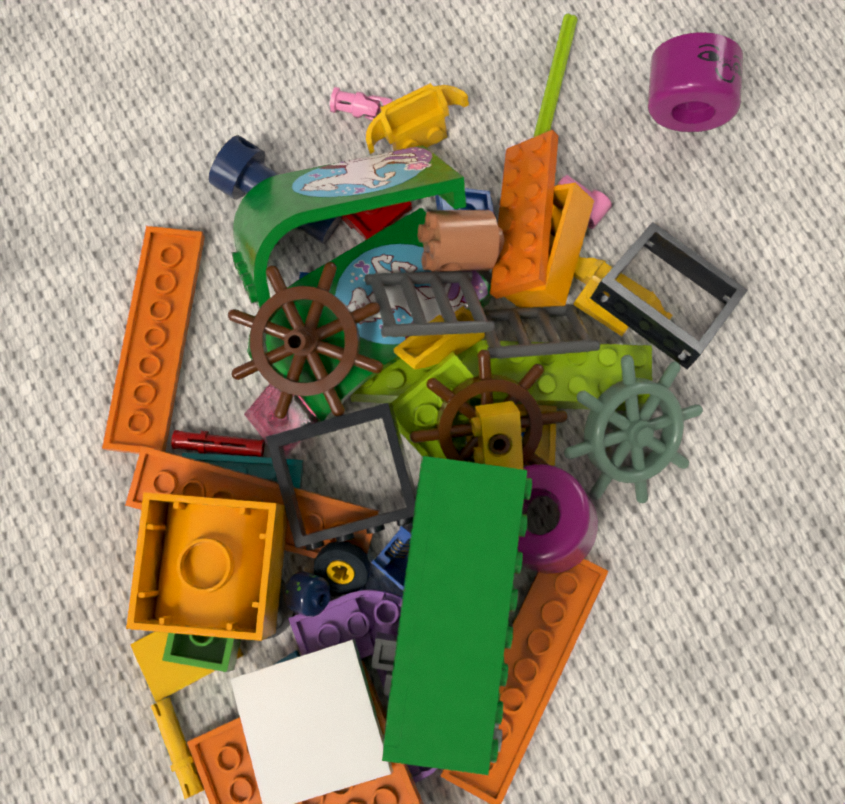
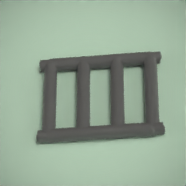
[365,271,495,337]
[484,304,600,359]

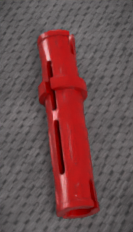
[171,430,265,457]

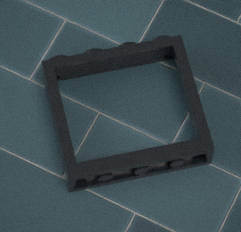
[590,222,748,370]
[266,403,417,551]

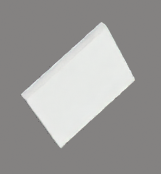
[230,639,393,804]

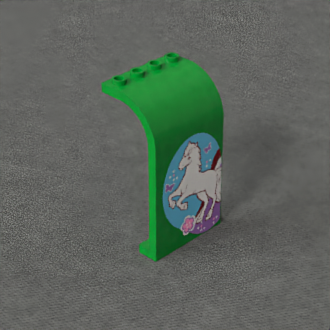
[231,145,466,309]

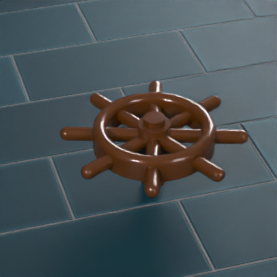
[228,262,384,419]

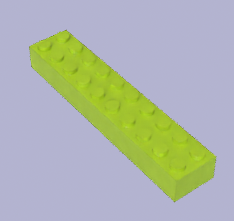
[350,340,653,411]

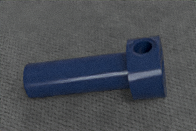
[208,135,341,244]

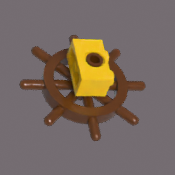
[410,350,568,470]

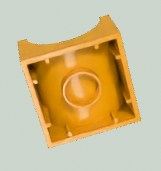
[126,492,288,641]

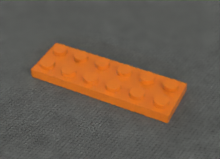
[490,130,559,299]

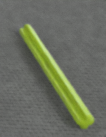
[533,13,578,137]

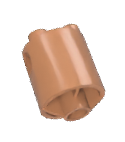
[418,210,504,272]

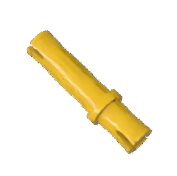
[150,697,204,799]

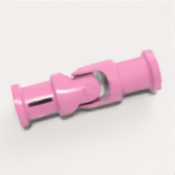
[330,87,393,120]

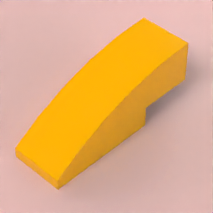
[393,306,485,369]

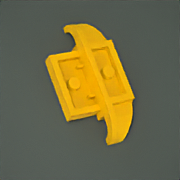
[366,83,469,154]
[573,255,673,336]

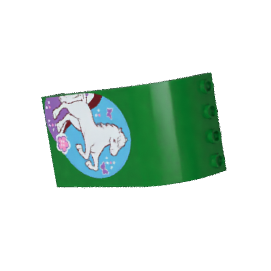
[247,207,493,437]

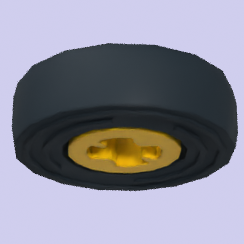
[314,541,370,595]

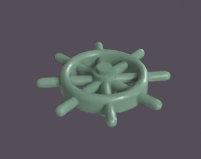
[564,355,703,503]

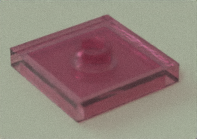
[244,384,319,457]

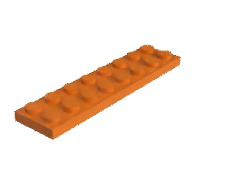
[102,226,205,454]
[125,446,380,559]
[440,559,609,804]

